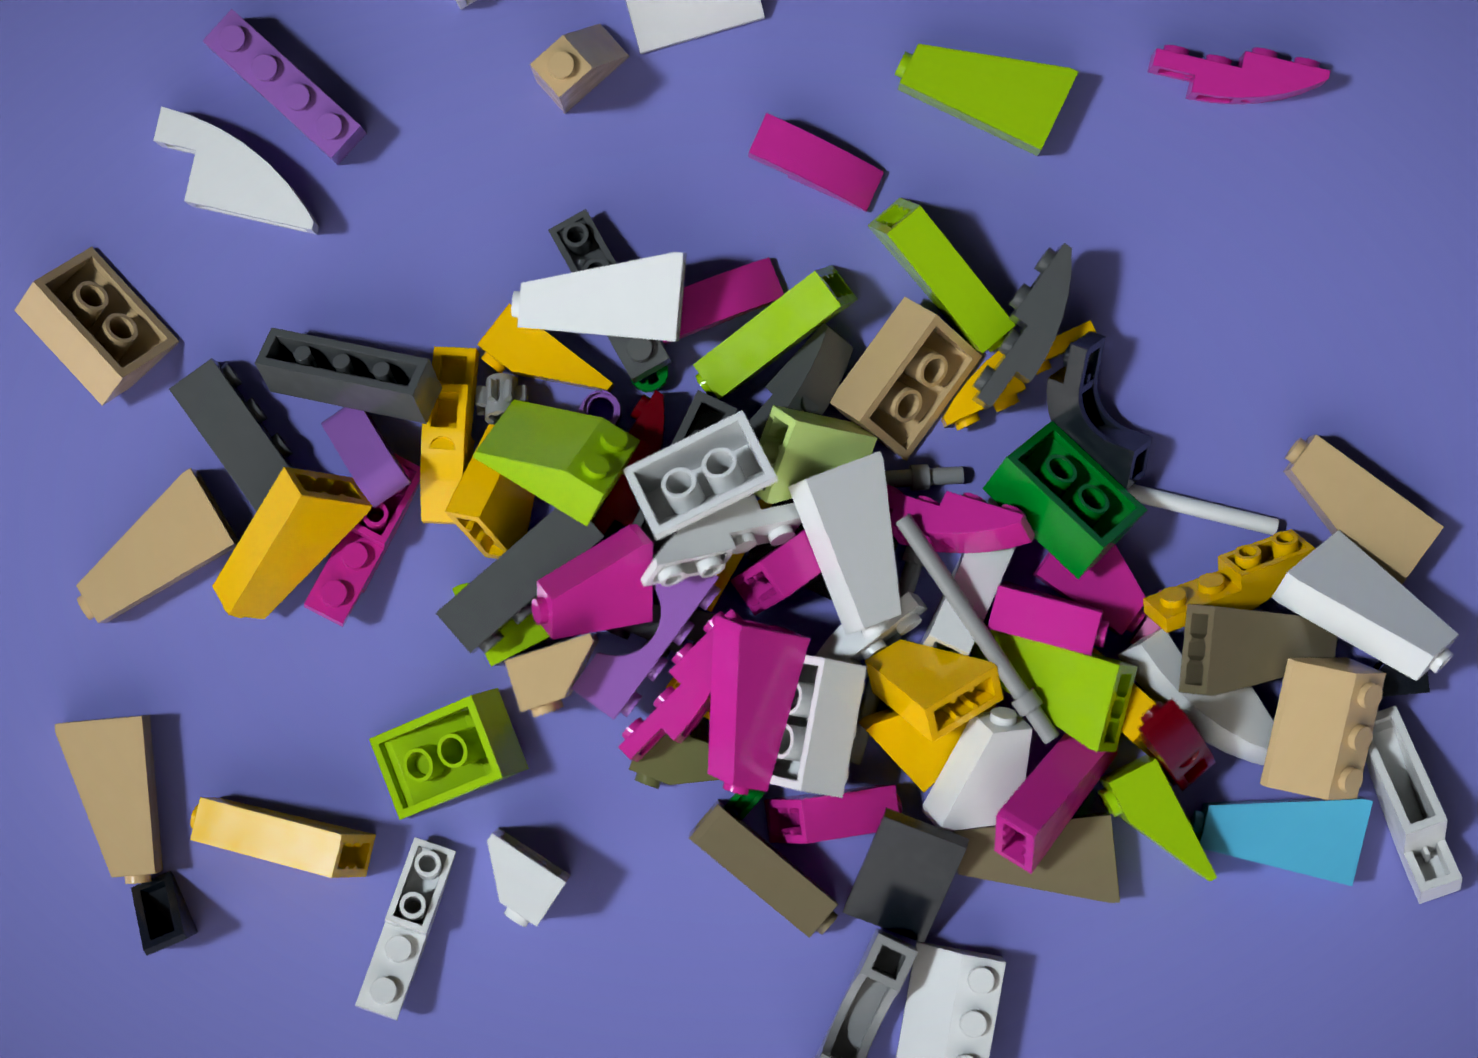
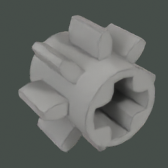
[475,373,528,425]

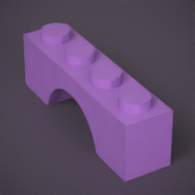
[202,9,367,165]
[571,574,721,720]

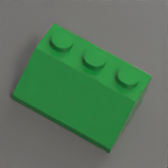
[982,421,1148,579]

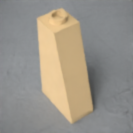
[1283,434,1444,584]
[76,468,239,623]
[55,715,163,884]

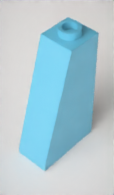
[1190,797,1373,886]

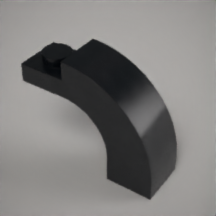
[1047,331,1153,490]

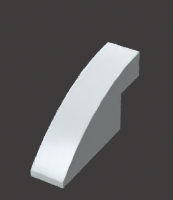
[154,106,319,235]
[1118,629,1274,766]
[1366,706,1462,904]

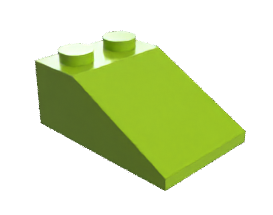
[473,399,640,526]
[369,688,529,820]
[1097,755,1217,882]

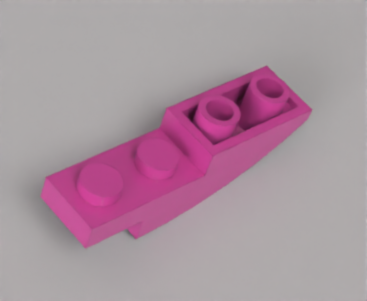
[1147,45,1330,105]
[304,453,420,627]
[886,484,1035,553]
[618,609,743,762]

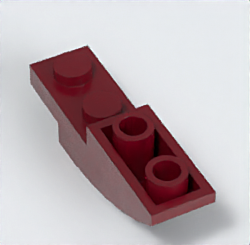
[591,390,665,537]
[1138,698,1216,791]

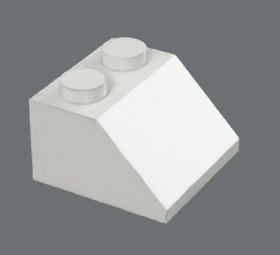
[487,827,571,928]

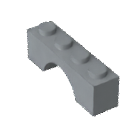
[815,928,918,1058]

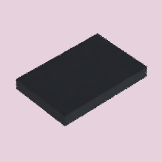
[842,808,969,943]

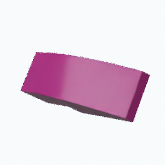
[748,113,884,212]
[663,257,784,345]

